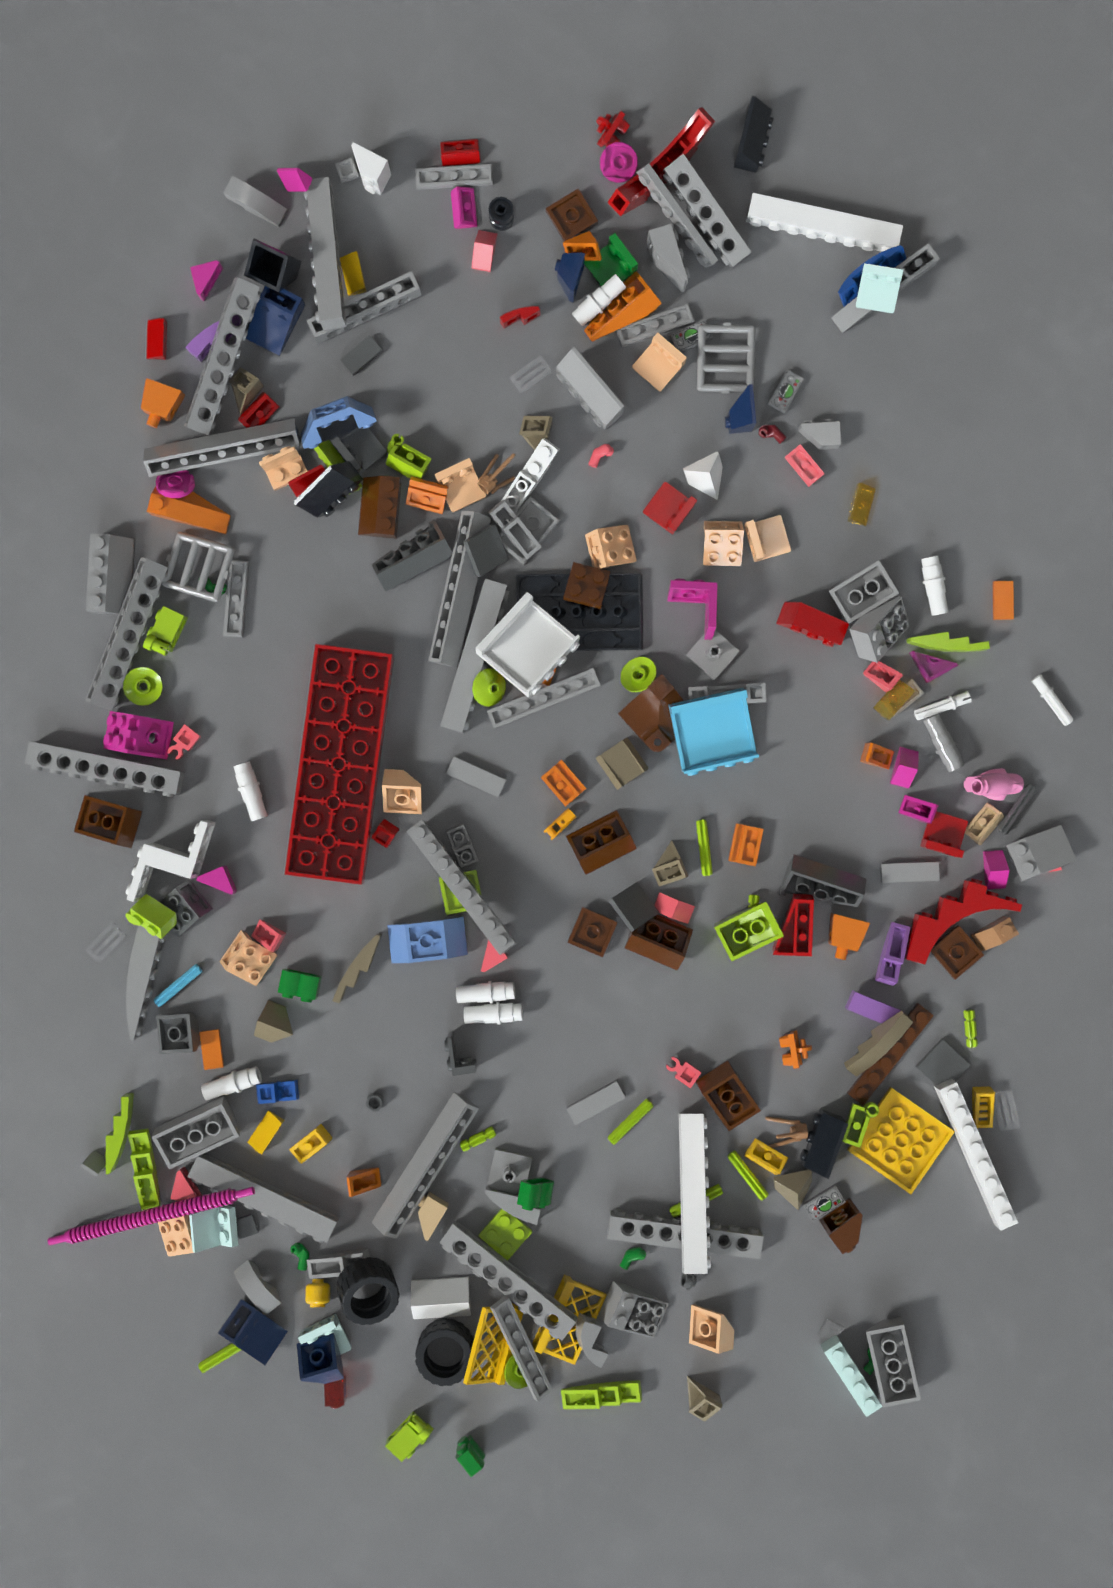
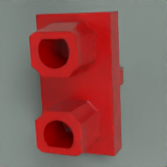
[596,111,630,147]

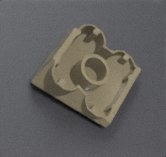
[596,737,649,790]

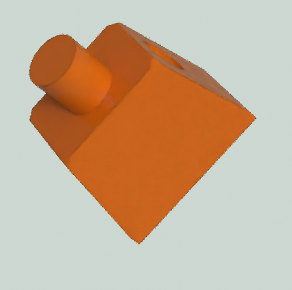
[141,378,185,429]
[828,913,870,960]

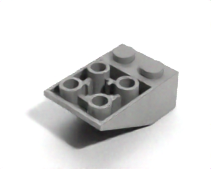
[646,224,690,292]
[850,596,910,663]
[598,1281,669,1338]

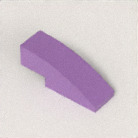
[185,315,241,362]
[875,922,910,986]
[845,990,904,1023]

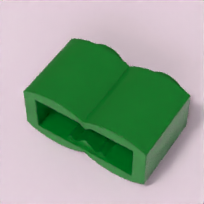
[278,968,322,1003]
[517,1177,554,1211]
[455,1435,486,1477]

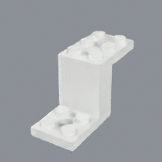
[126,820,216,902]

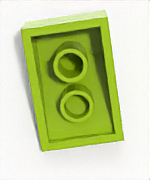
[714,901,784,961]

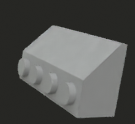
[556,347,624,430]
[86,533,135,615]
[151,1096,240,1170]
[866,1317,921,1407]

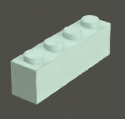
[821,1335,882,1417]

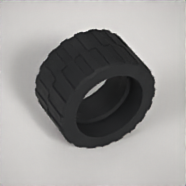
[336,1257,400,1325]
[415,1318,474,1386]

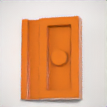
[405,476,449,514]
[541,759,587,807]
[728,823,764,867]

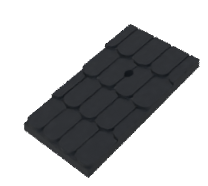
[516,573,643,651]

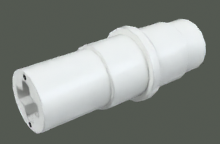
[571,274,626,327]
[921,556,949,616]
[233,761,268,821]
[456,981,515,1004]
[464,1002,523,1025]
[201,1066,262,1100]

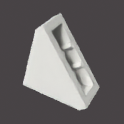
[683,452,723,500]

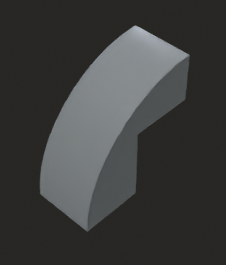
[233,1260,282,1315]
[576,1313,608,1368]

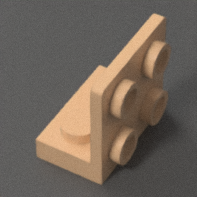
[632,332,687,392]
[259,446,307,491]
[435,458,486,513]
[744,515,791,562]
[703,521,744,566]
[585,525,637,569]
[219,930,277,986]
[158,1215,194,1256]

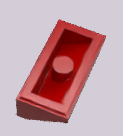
[440,139,480,166]
[146,318,167,360]
[238,392,280,428]
[288,464,325,498]

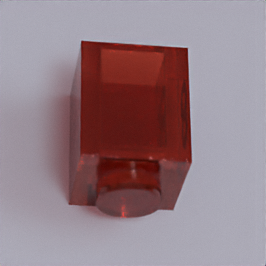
[324,1376,347,1409]

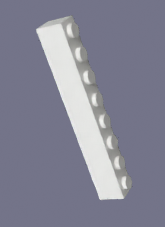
[746,193,903,252]
[933,1078,1018,1231]
[679,1113,711,1274]

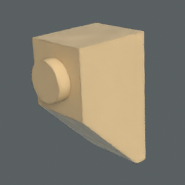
[418,1192,449,1241]

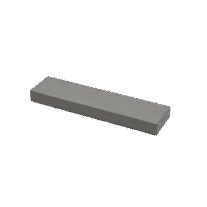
[415,164,493,190]
[616,303,694,348]
[223,560,249,638]

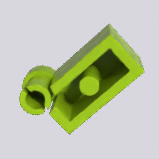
[385,434,431,479]
[143,606,188,656]
[125,894,177,939]
[842,1102,879,1148]
[385,1411,434,1462]

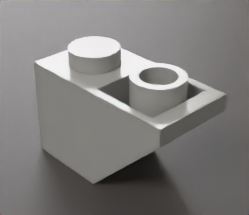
[798,419,841,450]

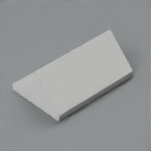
[411,1276,471,1319]

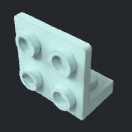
[856,263,903,314]
[189,1205,238,1253]
[298,1314,352,1355]

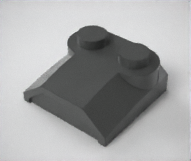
[156,1012,200,1054]

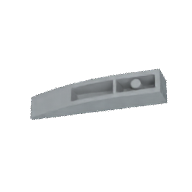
[831,243,940,333]
[126,925,167,1041]

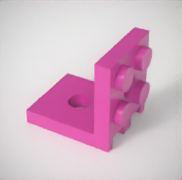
[667,578,717,640]
[103,711,174,760]

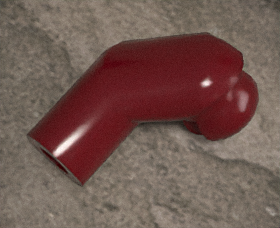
[758,425,787,444]

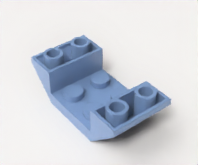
[301,396,377,449]
[387,916,468,963]

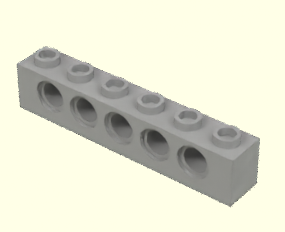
[663,154,751,267]
[306,271,422,344]

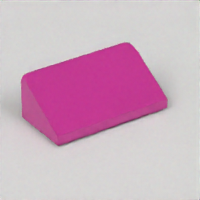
[277,168,312,192]
[451,186,477,229]

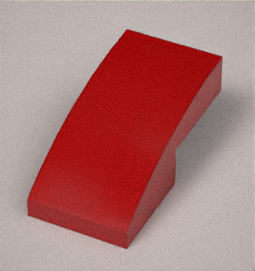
[500,306,540,329]

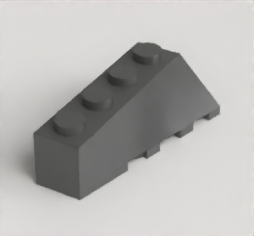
[372,519,452,591]
[779,854,866,907]

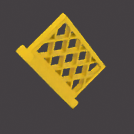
[532,1274,607,1365]
[463,1303,523,1385]

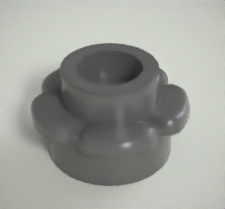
[366,1093,385,1112]
[681,1273,697,1290]

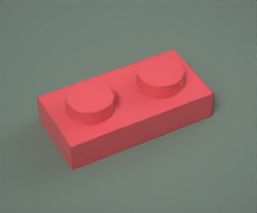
[785,444,825,487]

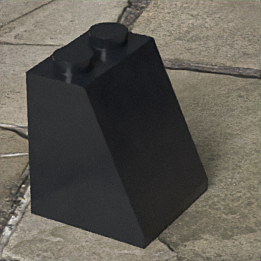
[244,238,302,292]

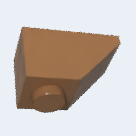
[971,916,1019,952]

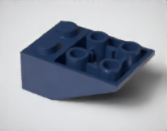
[245,286,306,356]
[218,1299,288,1365]

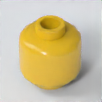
[305,1279,330,1307]

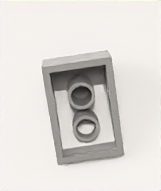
[829,560,899,624]
[1006,825,1077,882]

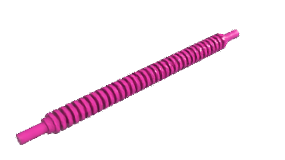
[48,1187,255,1245]

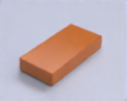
[992,581,1014,620]
[199,1029,224,1070]

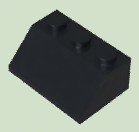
[734,96,774,173]
[293,461,364,518]
[800,1109,848,1179]

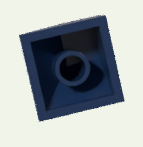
[555,253,585,303]
[724,384,757,434]
[297,1333,344,1384]

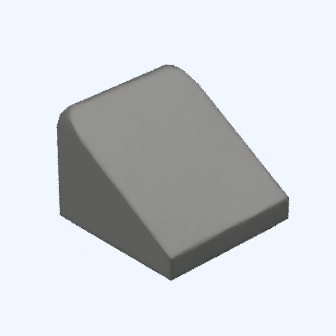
[81,1151,106,1176]

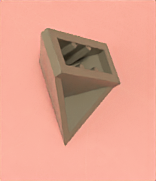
[229,367,264,415]
[519,416,553,451]
[652,840,688,886]
[254,1000,293,1043]
[774,1170,812,1211]
[687,1376,722,1422]

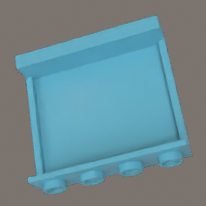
[668,688,759,776]

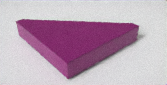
[909,651,958,683]

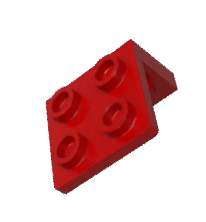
[643,482,697,535]
[920,811,968,858]

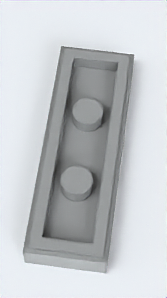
[446,757,506,797]
[880,862,940,883]
[566,1080,626,1126]

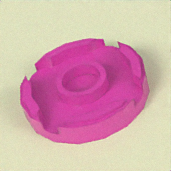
[599,142,638,183]
[156,470,195,498]

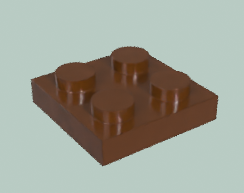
[546,189,598,241]
[563,562,611,609]
[567,907,618,957]
[930,925,984,980]

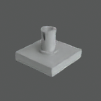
[685,630,740,680]
[487,1148,533,1194]

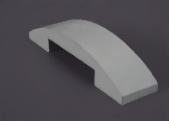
[688,683,766,704]

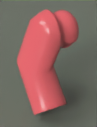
[588,444,614,468]

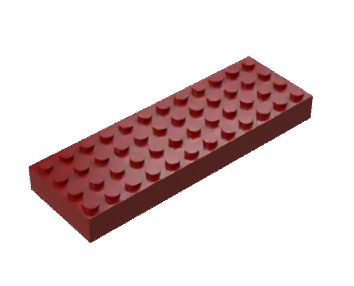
[284,644,394,885]

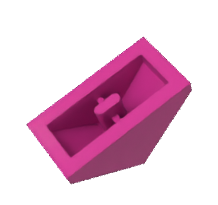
[190,260,223,301]
[890,747,919,788]
[898,795,938,824]
[983,850,1010,890]
[196,865,237,895]

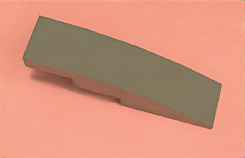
[332,933,382,1003]
[844,1011,913,1077]

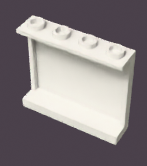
[476,592,580,698]

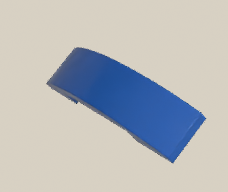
[838,245,907,307]

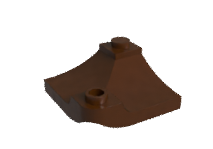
[618,674,684,752]

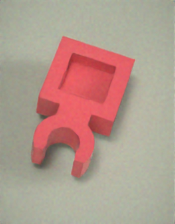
[167,724,201,760]
[666,1056,701,1088]

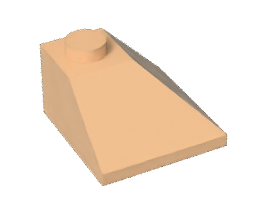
[382,769,422,814]
[689,1304,734,1354]

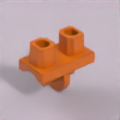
[779,1030,812,1069]

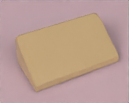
[965,802,1004,846]

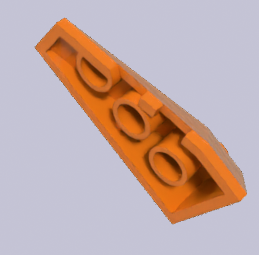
[584,271,662,342]
[147,486,231,534]

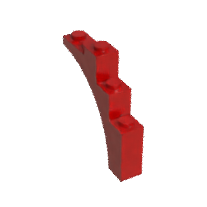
[607,107,715,217]
[904,878,1022,965]

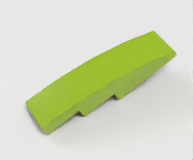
[906,632,990,652]
[106,1093,134,1174]
[128,1128,161,1210]
[561,1380,642,1409]

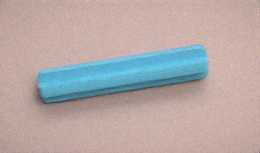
[154,964,203,1007]

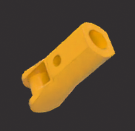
[543,808,577,840]

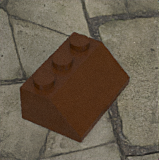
[358,476,402,539]
[566,810,637,875]
[625,915,693,970]
[819,1198,863,1254]

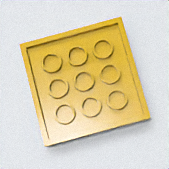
[847,1087,955,1194]

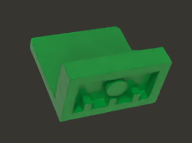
[585,233,638,286]

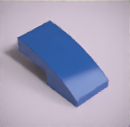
[256,1080,300,1104]

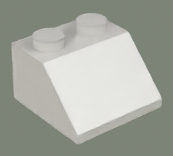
[351,142,391,195]

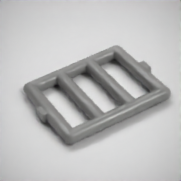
[697,323,755,394]
[162,532,235,602]

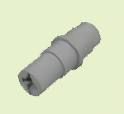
[923,714,965,772]

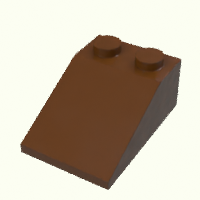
[74,795,143,848]
[696,1060,761,1131]

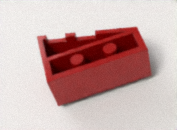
[776,602,849,647]
[772,894,814,956]

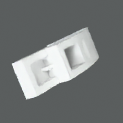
[501,438,560,514]

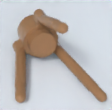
[477,453,515,494]
[765,1117,808,1148]

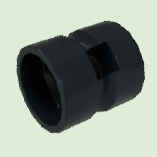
[488,197,514,231]

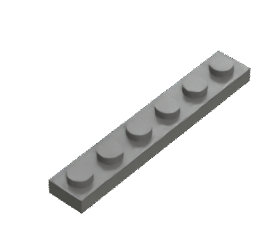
[636,163,718,268]
[487,668,601,729]
[490,1296,553,1402]

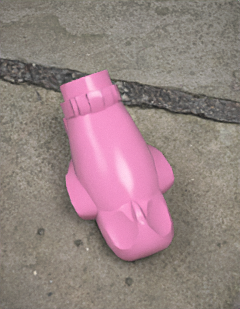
[964,768,1024,800]

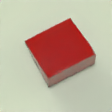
[371,819,399,848]

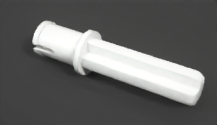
[1031,674,1073,726]
[914,691,972,720]

